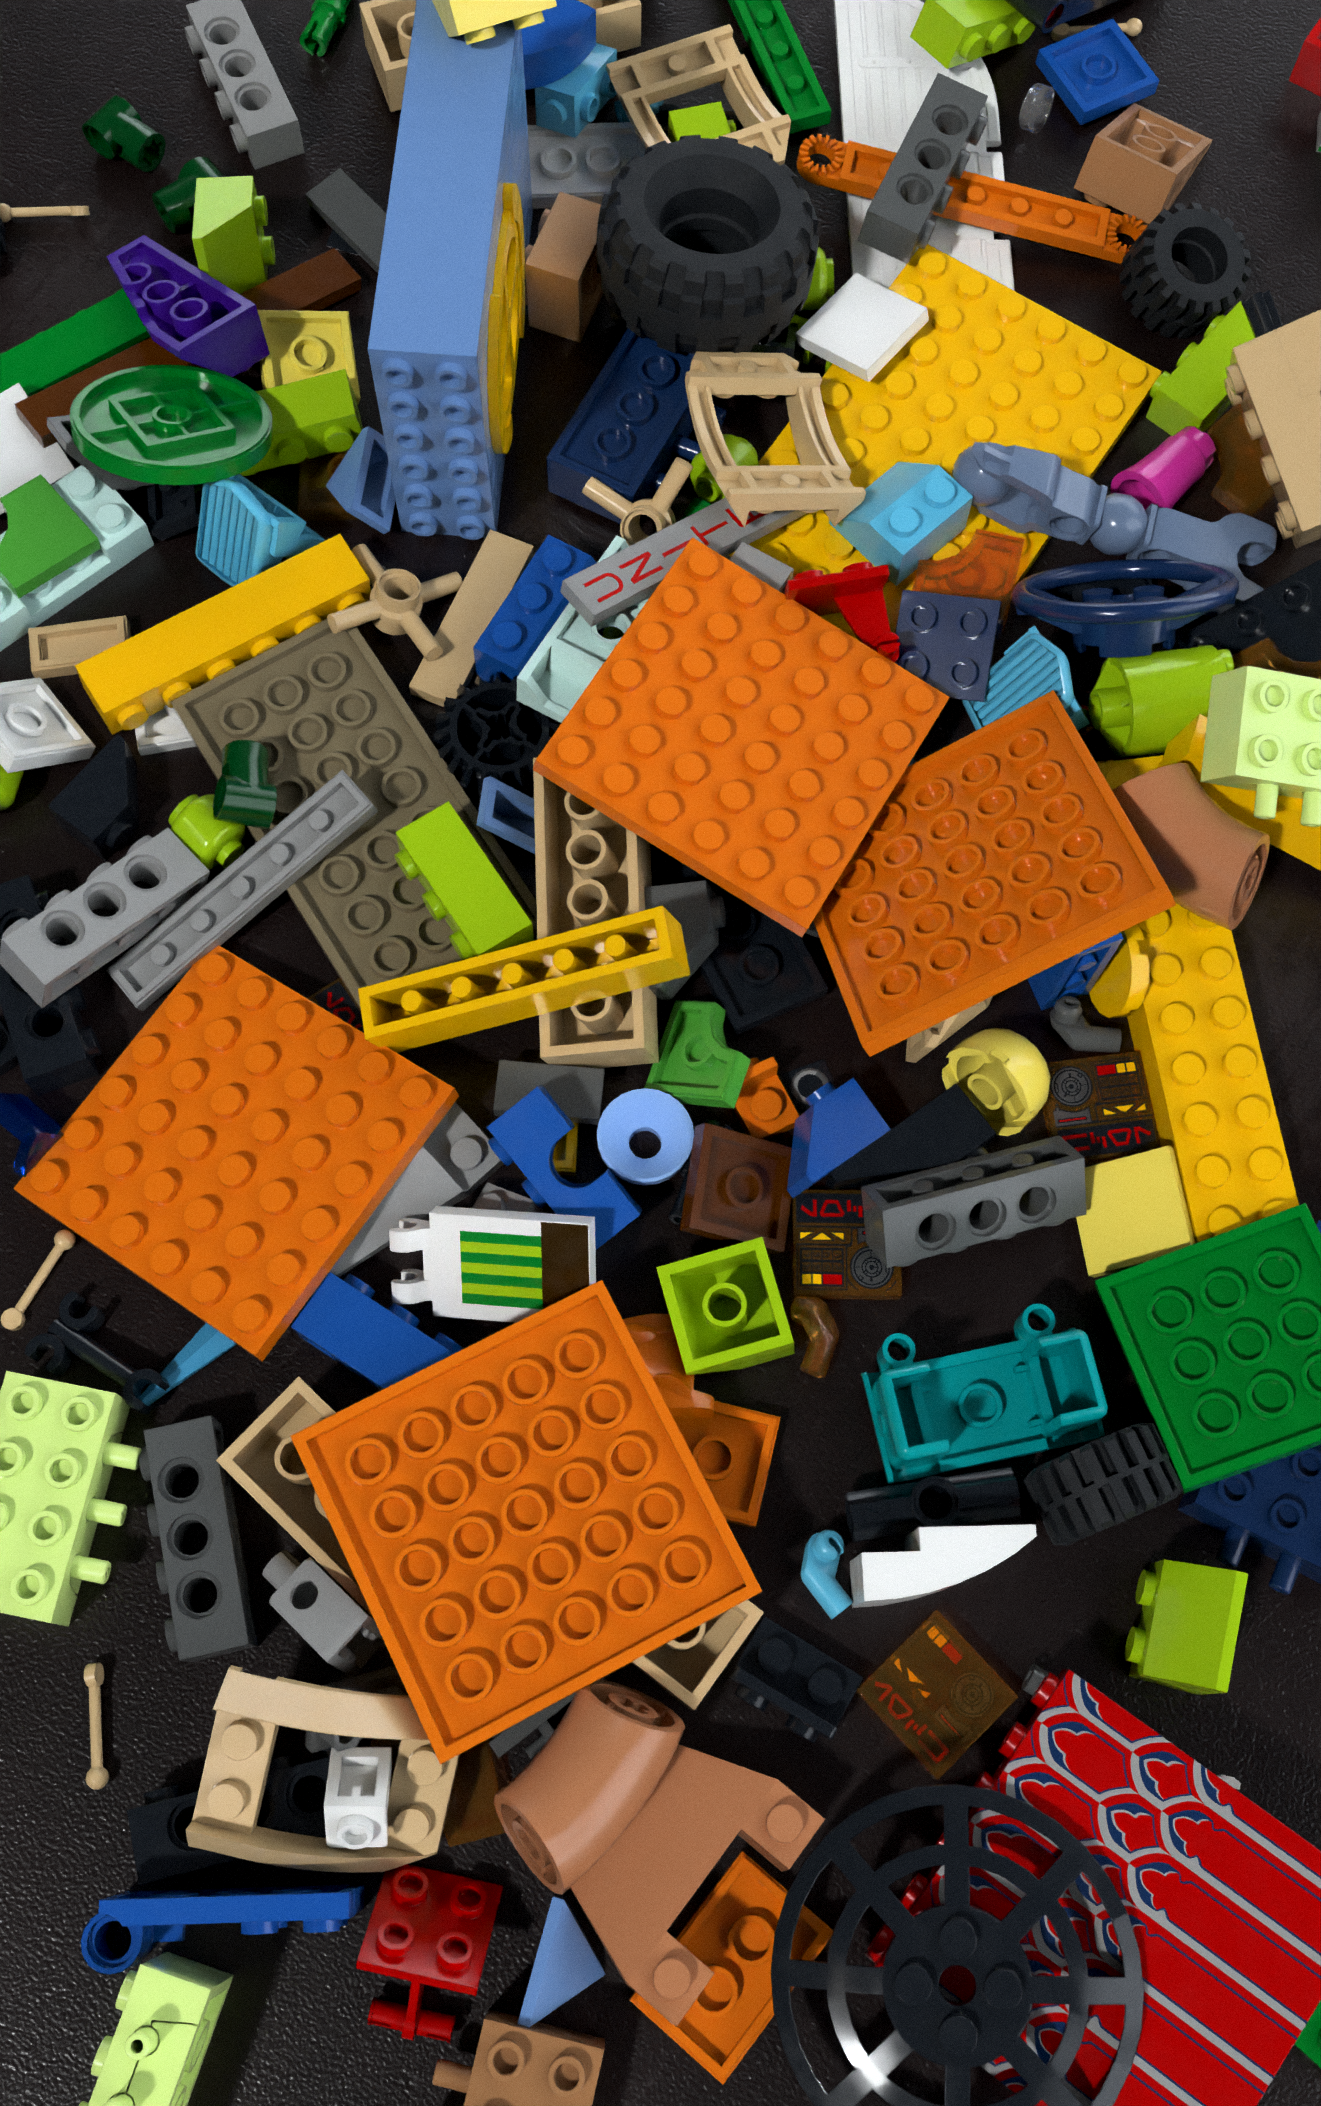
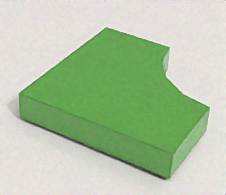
[0,474,101,598]
[644,1000,751,1109]

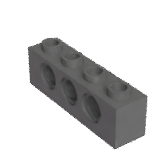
[858,73,988,264]
[861,1135,1087,1268]
[139,1415,259,1662]

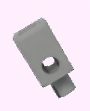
[262,1550,385,1677]

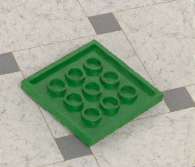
[1095,1203,1321,1493]

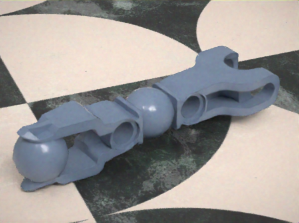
[952,442,1277,618]

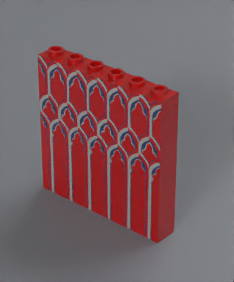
[864,1668,1321,2106]

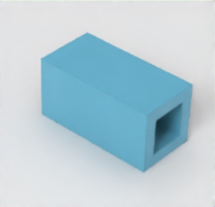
[535,43,617,138]

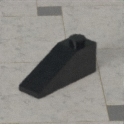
[824,1083,996,1194]

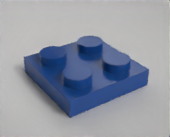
[1035,18,1159,125]

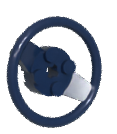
[1011,559,1239,658]

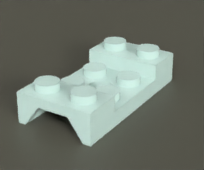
[0,465,154,652]
[516,535,651,723]

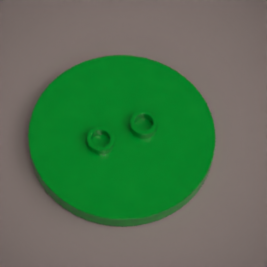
[70,365,273,485]

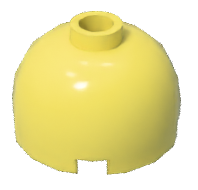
[942,1028,1051,1136]

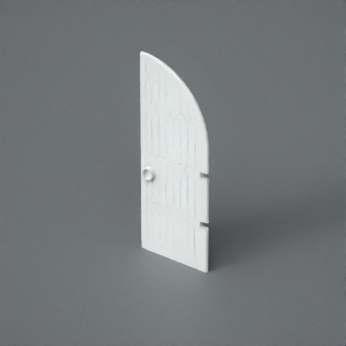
[834,0,1015,291]

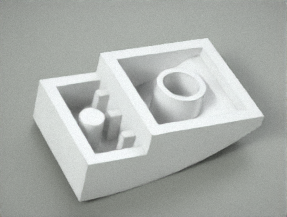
[850,1524,1037,1608]

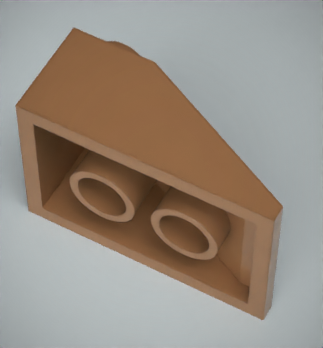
[1074,103,1212,226]

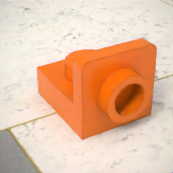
[733,1057,799,1141]

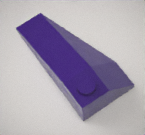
[106,235,270,377]

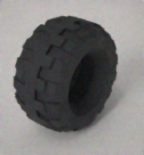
[597,135,819,354]

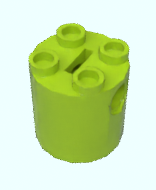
[1089,645,1234,758]

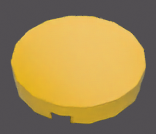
[1089,924,1150,1018]

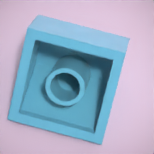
[829,462,973,586]

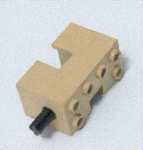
[1224,290,1321,548]

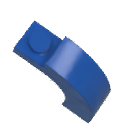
[522,0,596,90]

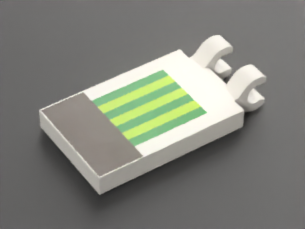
[389,1206,596,1323]

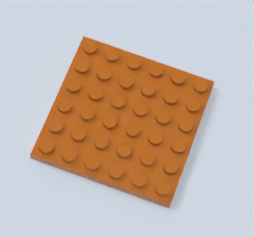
[533,537,950,937]
[813,690,1176,1057]
[13,945,459,1362]
[290,1280,762,1764]

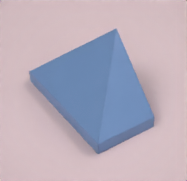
[326,426,396,534]
[477,776,535,854]
[517,1893,606,2028]

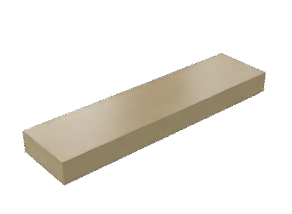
[409,529,535,707]

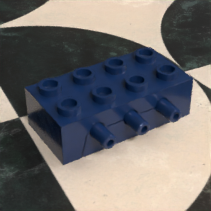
[547,328,726,524]
[1177,1445,1321,1595]

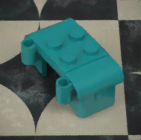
[861,1304,1108,1484]

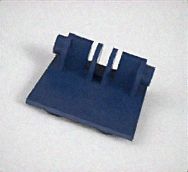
[896,590,1003,703]

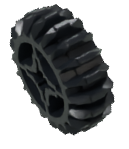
[433,671,561,799]

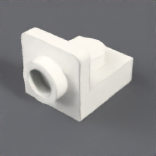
[324,1747,392,1849]

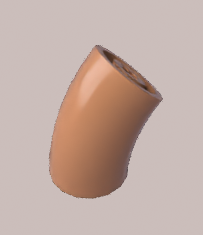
[1112,763,1270,930]
[494,1679,685,1895]

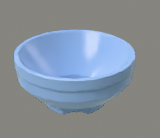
[597,1088,694,1186]

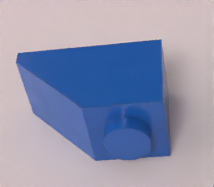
[787,1077,891,1198]

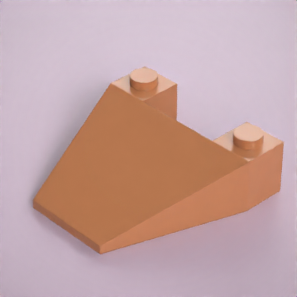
[570,1744,825,2027]

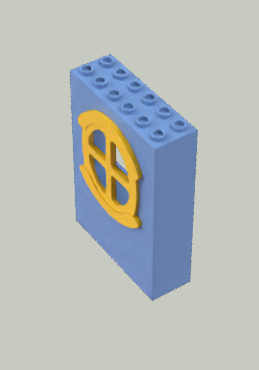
[368,0,533,540]

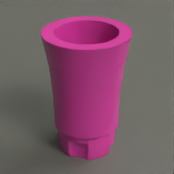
[1110,426,1216,510]

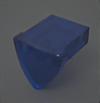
[0,1093,64,1178]

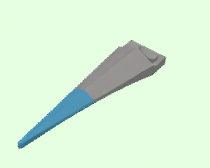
[140,1102,504,1406]

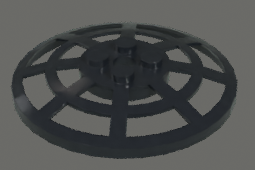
[771,1783,1144,2106]

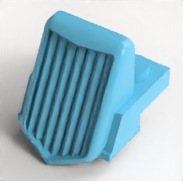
[195,474,324,587]
[962,625,1090,731]

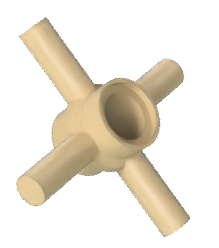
[582,457,693,546]
[327,544,463,661]

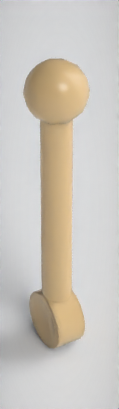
[1051,18,1142,42]
[0,203,90,222]
[1,1229,76,1331]
[84,1662,109,1790]

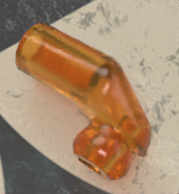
[789,1296,839,1378]

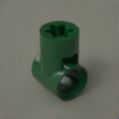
[82,95,166,172]
[152,157,224,233]
[213,740,277,829]

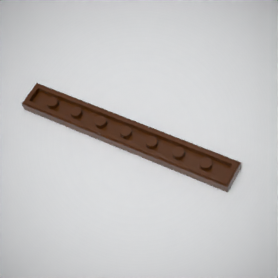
[15,248,361,448]

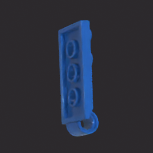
[81,1884,364,1975]

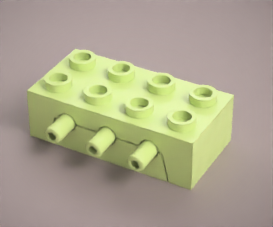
[1200,666,1321,827]
[0,1371,142,1627]
[79,1952,234,2106]

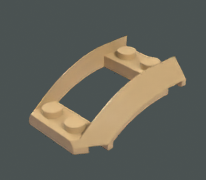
[606,24,791,165]
[685,351,866,528]
[186,1665,460,1872]

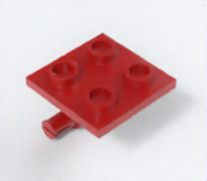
[784,562,900,663]
[356,1864,503,2044]

